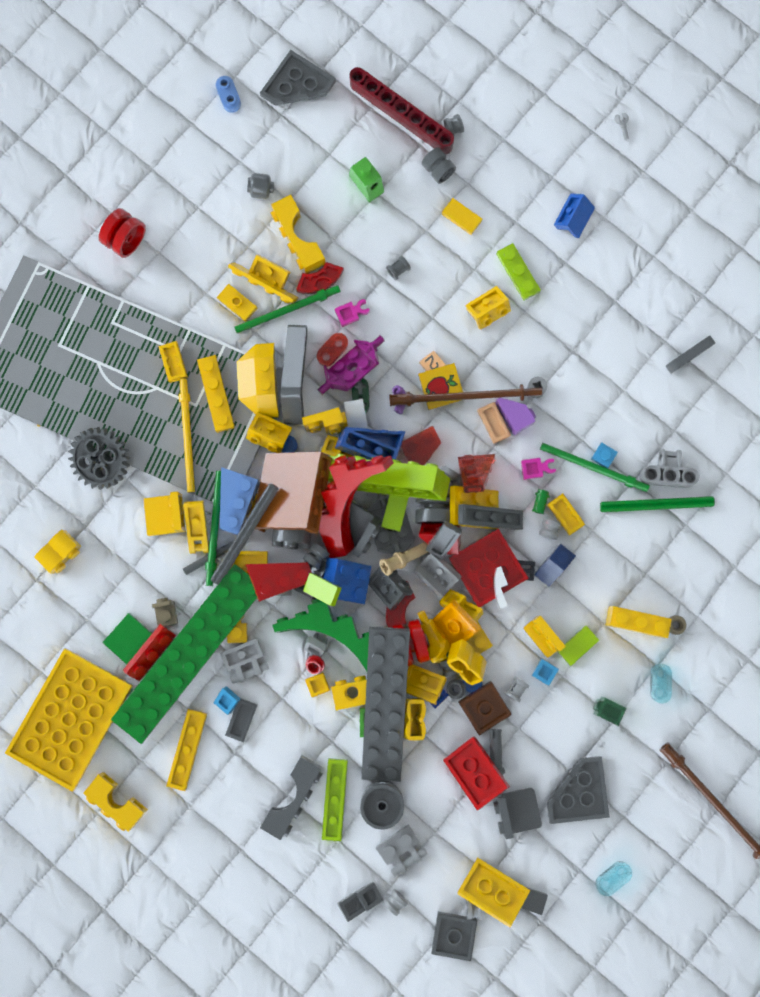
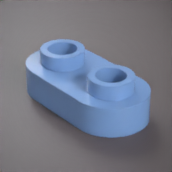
[216,76,241,113]

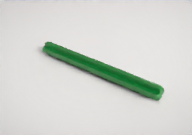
[600,496,715,512]

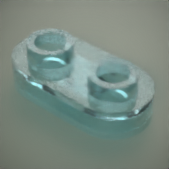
[650,664,672,704]
[595,861,632,896]

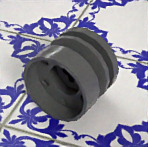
[415,489,450,524]

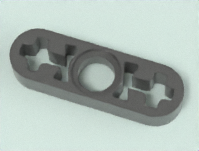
[665,336,716,374]

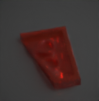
[458,454,496,493]

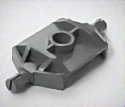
[367,493,415,555]

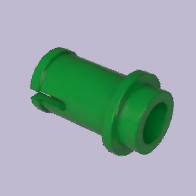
[532,489,550,515]

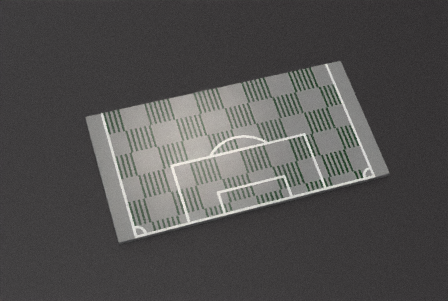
[0,255,283,502]

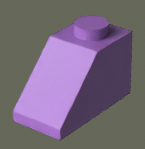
[495,398,536,436]

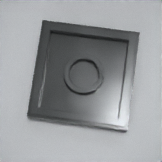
[431,911,477,961]

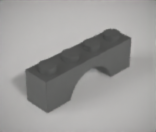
[260,755,323,840]

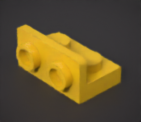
[465,286,511,330]
[246,412,292,453]
[523,615,566,658]

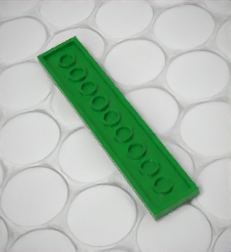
[111,564,257,744]

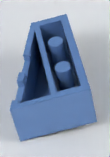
[220,467,260,535]

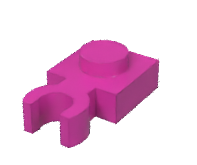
[334,299,370,327]
[521,458,556,480]

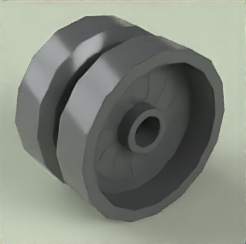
[360,781,404,830]

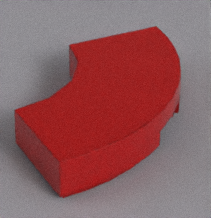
[296,262,344,294]
[386,581,416,628]

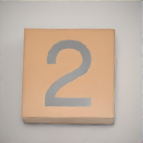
[419,351,445,371]

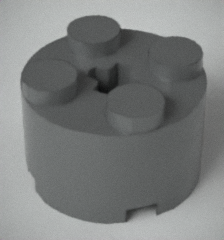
[272,529,312,550]

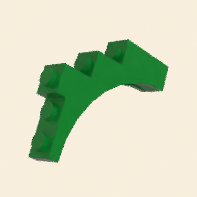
[272,599,369,672]

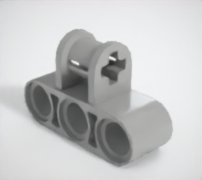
[639,448,700,488]

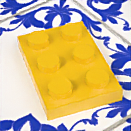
[450,486,499,529]
[457,857,530,928]

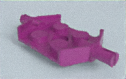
[317,335,385,395]

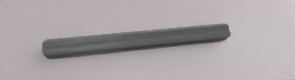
[211,483,279,585]

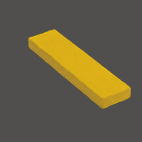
[166,709,208,791]

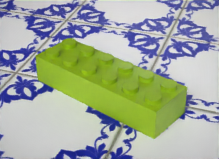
[328,454,450,501]

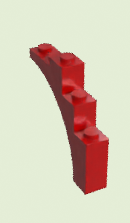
[319,455,394,558]

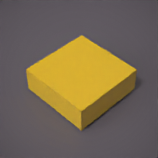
[305,672,330,698]

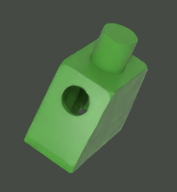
[349,157,384,203]

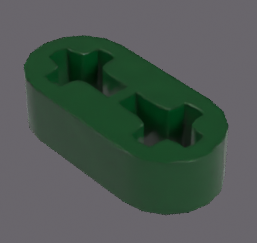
[352,378,370,413]

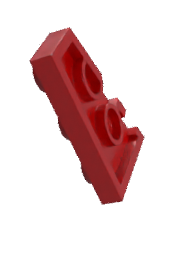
[245,562,312,602]

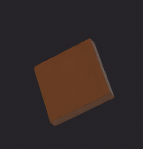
[458,681,512,736]

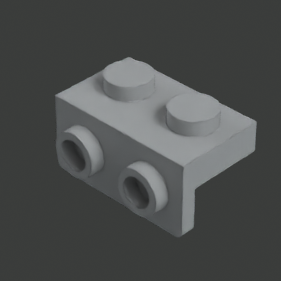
[414,553,462,598]

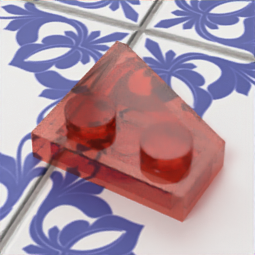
[401,426,442,465]

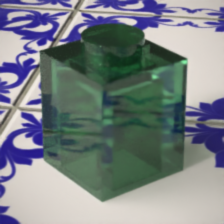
[593,696,627,726]

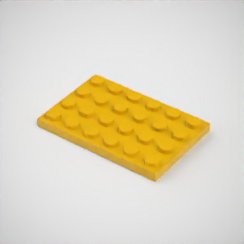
[5,648,133,792]

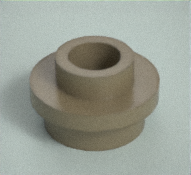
[669,615,686,635]

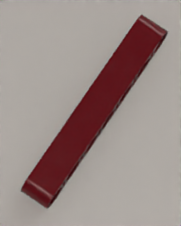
[349,67,454,154]

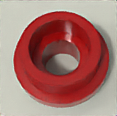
[306,655,325,674]

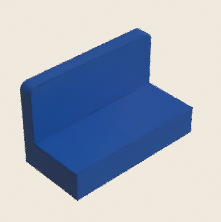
[554,194,595,238]

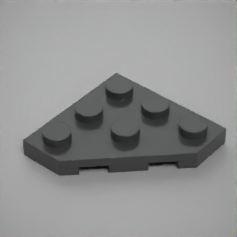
[260,50,336,106]
[547,756,610,824]

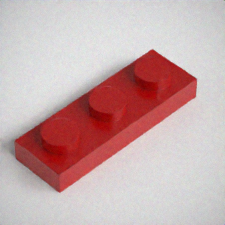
[123,624,176,681]

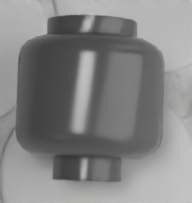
[247,173,274,199]

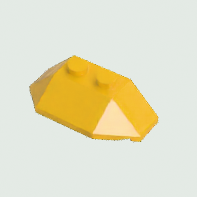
[237,343,279,418]

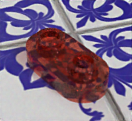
[317,333,348,367]

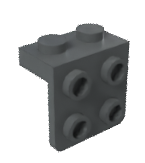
[349,502,382,558]
[493,788,542,840]

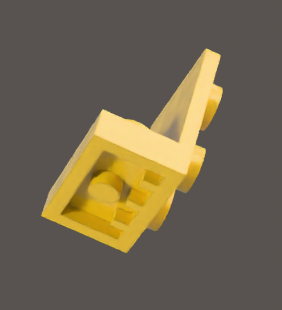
[144,491,186,536]

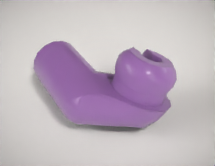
[392,385,406,414]

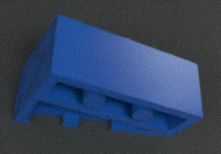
[335,427,406,460]

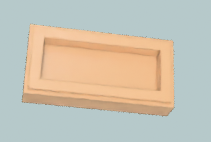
[477,402,511,444]

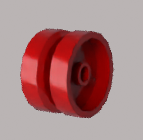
[99,208,146,258]
[392,619,430,666]

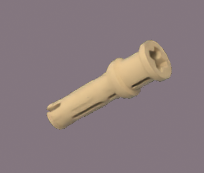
[379,542,429,576]

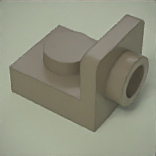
[152,598,178,626]

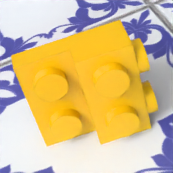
[302,407,348,435]

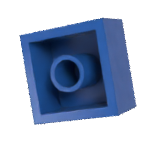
[323,558,372,604]

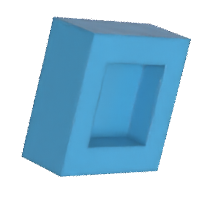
[591,442,618,468]
[531,659,559,686]
[213,686,241,715]

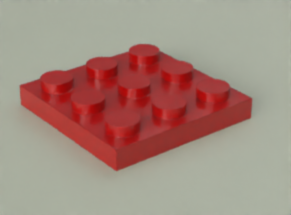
[449,529,529,607]

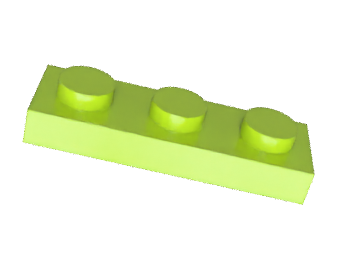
[496,243,541,301]

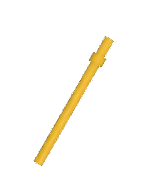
[179,379,195,493]

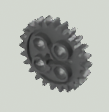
[68,427,130,490]

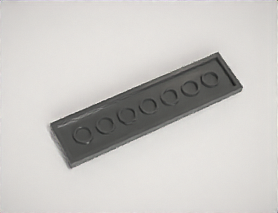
[361,627,410,782]

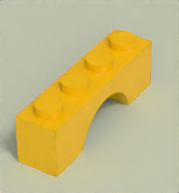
[270,194,326,274]

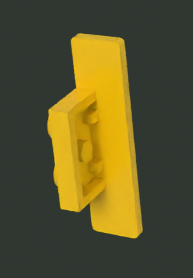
[228,254,299,304]

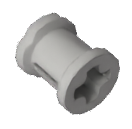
[505,677,530,702]

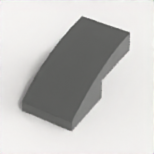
[337,882,383,922]

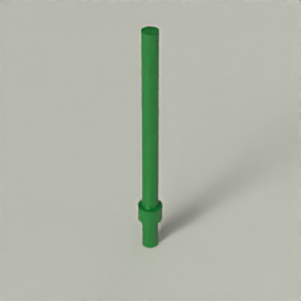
[234,285,341,333]
[540,442,650,492]
[205,471,221,586]

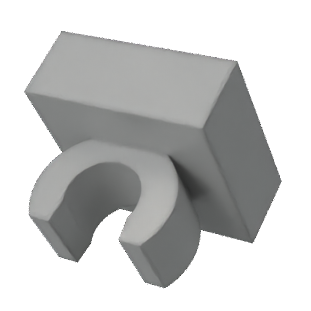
[303,633,328,657]

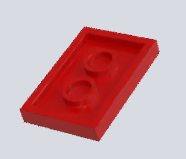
[443,736,510,811]

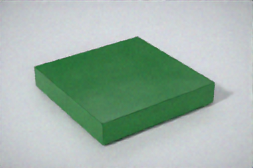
[102,613,152,665]

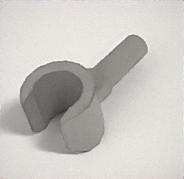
[614,113,629,140]

